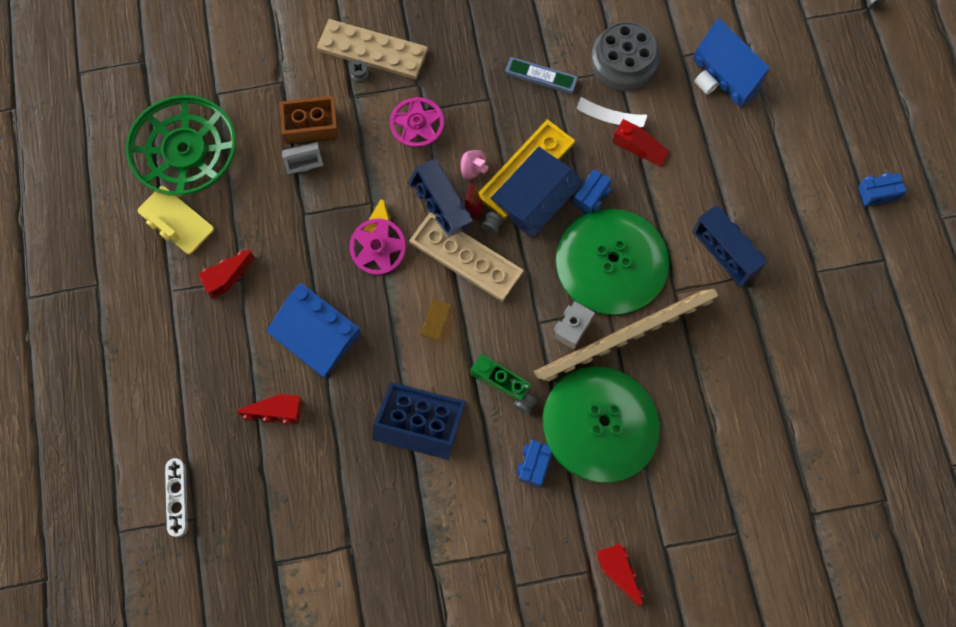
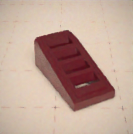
[465,184,484,220]

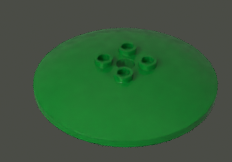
[556,209,669,316]
[543,366,660,483]

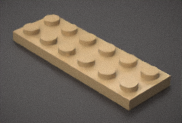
[317,19,428,80]
[409,213,524,302]

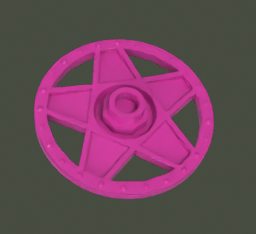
[390,97,444,148]
[350,218,406,275]

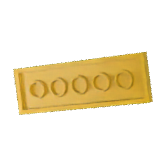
[479,119,575,220]

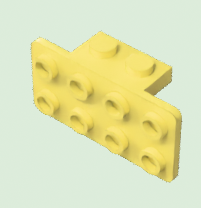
[138,186,214,255]

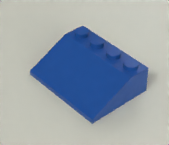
[693,18,770,108]
[266,283,362,378]

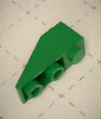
[470,354,531,401]

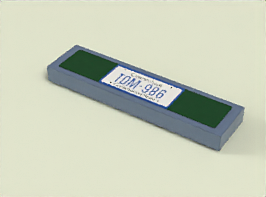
[505,57,578,94]

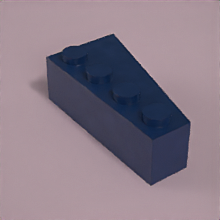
[407,159,473,237]

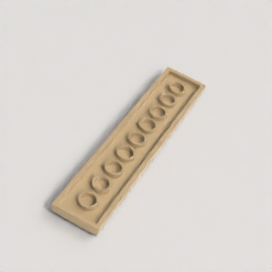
[533,289,718,381]

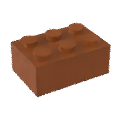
[279,96,339,144]

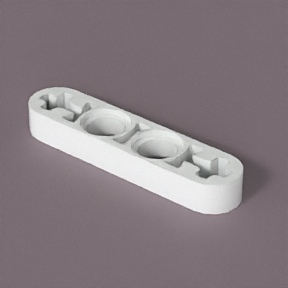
[165,458,188,538]

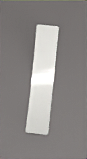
[577,97,647,127]

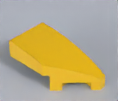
[364,199,391,233]

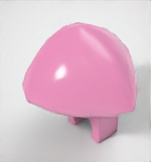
[461,150,489,180]

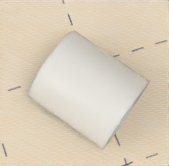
[694,70,719,95]

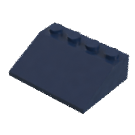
[490,147,584,237]
[372,382,466,460]

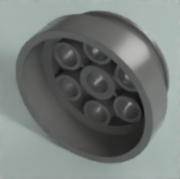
[591,21,660,91]

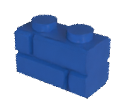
[572,169,612,214]
[858,172,906,206]
[516,440,552,488]

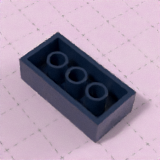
[692,205,767,288]

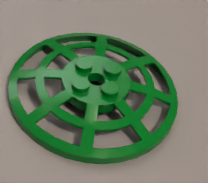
[126,95,236,196]

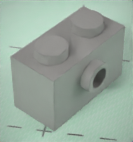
[282,142,323,175]
[553,302,595,350]

